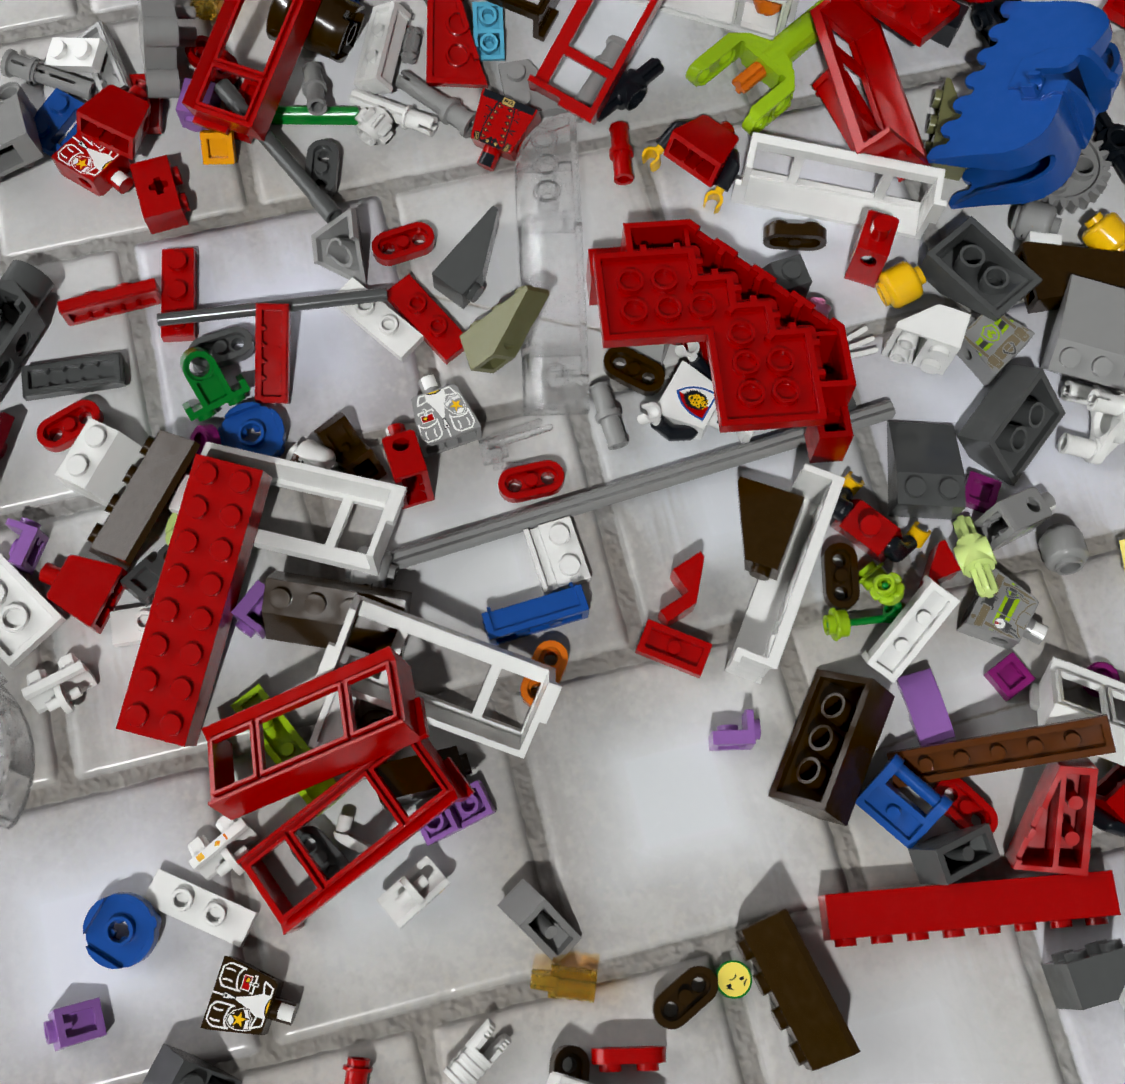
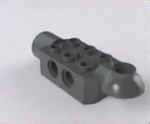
[0,260,54,395]

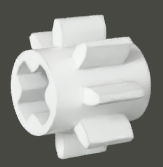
[355,106,394,146]

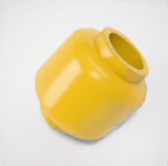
[1081,211,1125,252]
[875,261,926,309]

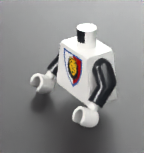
[637,342,727,441]

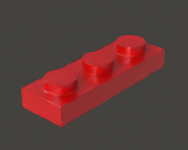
[161,248,197,342]

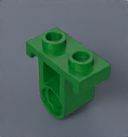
[180,347,251,422]

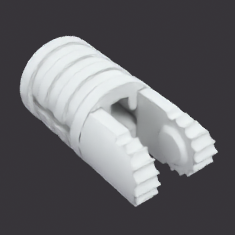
[443,1018,512,1084]

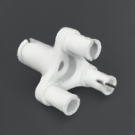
[1058,380,1125,464]

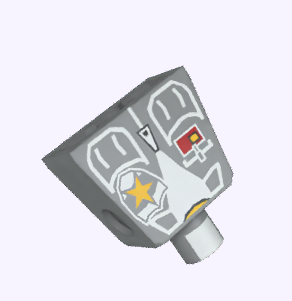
[411,374,482,459]

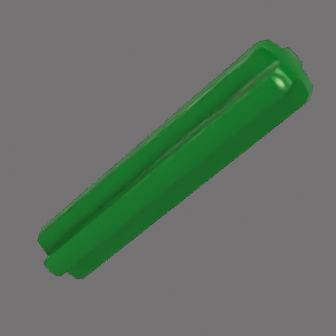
[271,105,359,125]

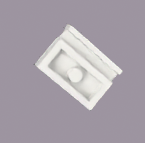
[523,516,591,595]

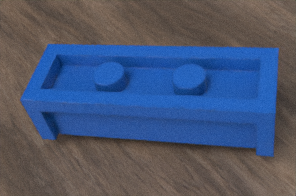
[481,582,589,646]

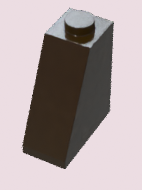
[738,476,805,581]
[376,746,472,811]

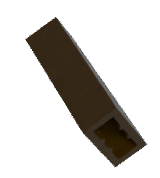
[1014,241,1125,314]

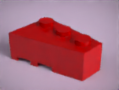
[1005,757,1099,876]

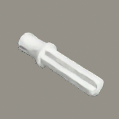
[349,88,438,137]

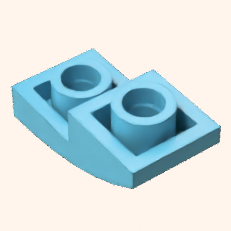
[472,1,505,61]

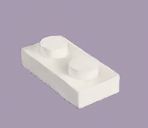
[44,37,108,73]

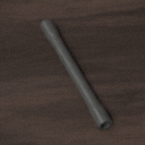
[214,79,342,223]

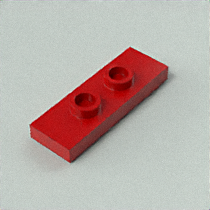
[387,274,464,365]
[57,278,161,326]
[255,303,291,404]

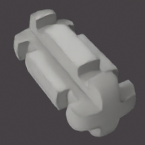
[400,26,422,65]

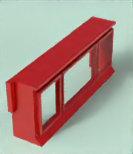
[182,0,322,141]
[527,0,663,125]
[810,0,931,182]
[201,646,430,820]
[236,738,475,935]

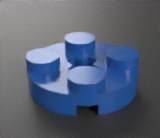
[218,402,286,457]
[83,892,162,969]

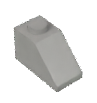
[497,879,581,965]

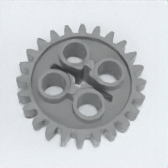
[1035,131,1112,215]

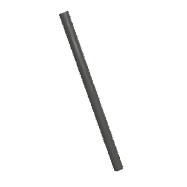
[157,288,388,327]

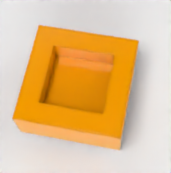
[200,130,237,165]

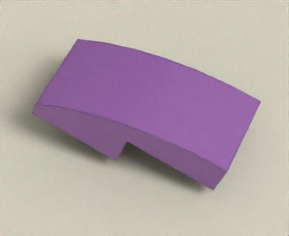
[897,668,956,746]
[412,780,496,846]

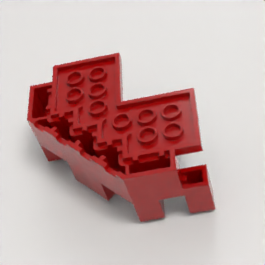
[586,219,856,463]

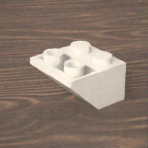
[881,304,971,375]

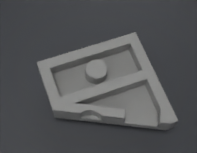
[498,59,567,118]

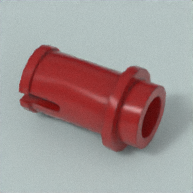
[342,1056,373,1084]

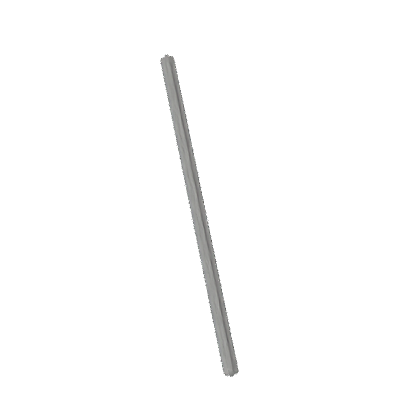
[391,400,896,570]

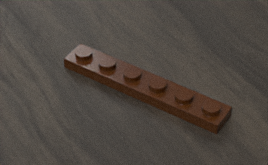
[887,714,1116,788]

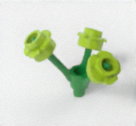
[823,561,906,641]

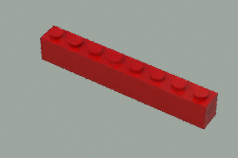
[818,870,1121,947]

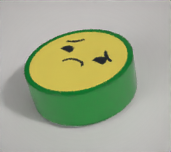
[715,960,752,999]

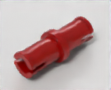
[609,121,634,185]

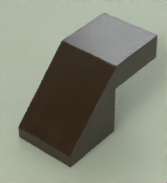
[314,412,387,480]

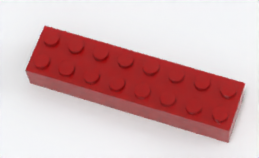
[116,454,272,747]

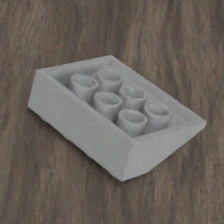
[1040,274,1125,393]

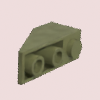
[924,78,966,181]
[459,285,550,373]

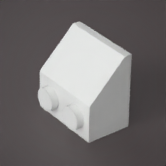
[55,418,145,507]

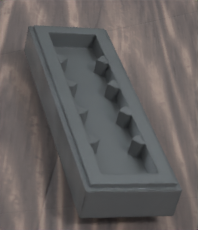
[21,352,126,401]

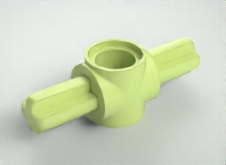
[953,515,999,599]

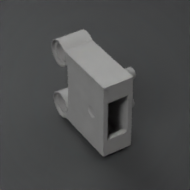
[138,0,197,98]
[0,82,44,182]

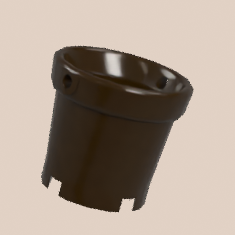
[266,0,365,63]

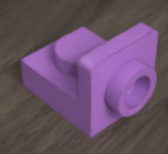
[5,517,49,575]
[231,580,266,639]
[708,709,761,751]
[44,997,107,1052]

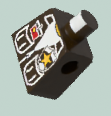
[200,956,298,1035]

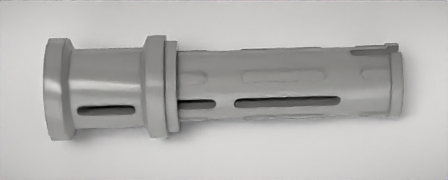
[566,35,627,123]
[0,49,98,100]
[395,70,476,138]

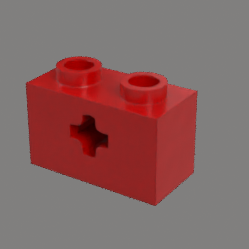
[129,155,191,234]

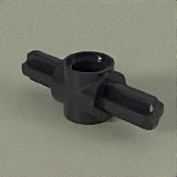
[590,58,664,122]
[1094,111,1125,181]

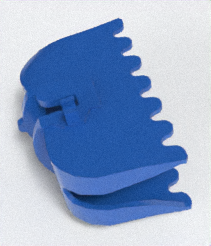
[927,1,1123,209]

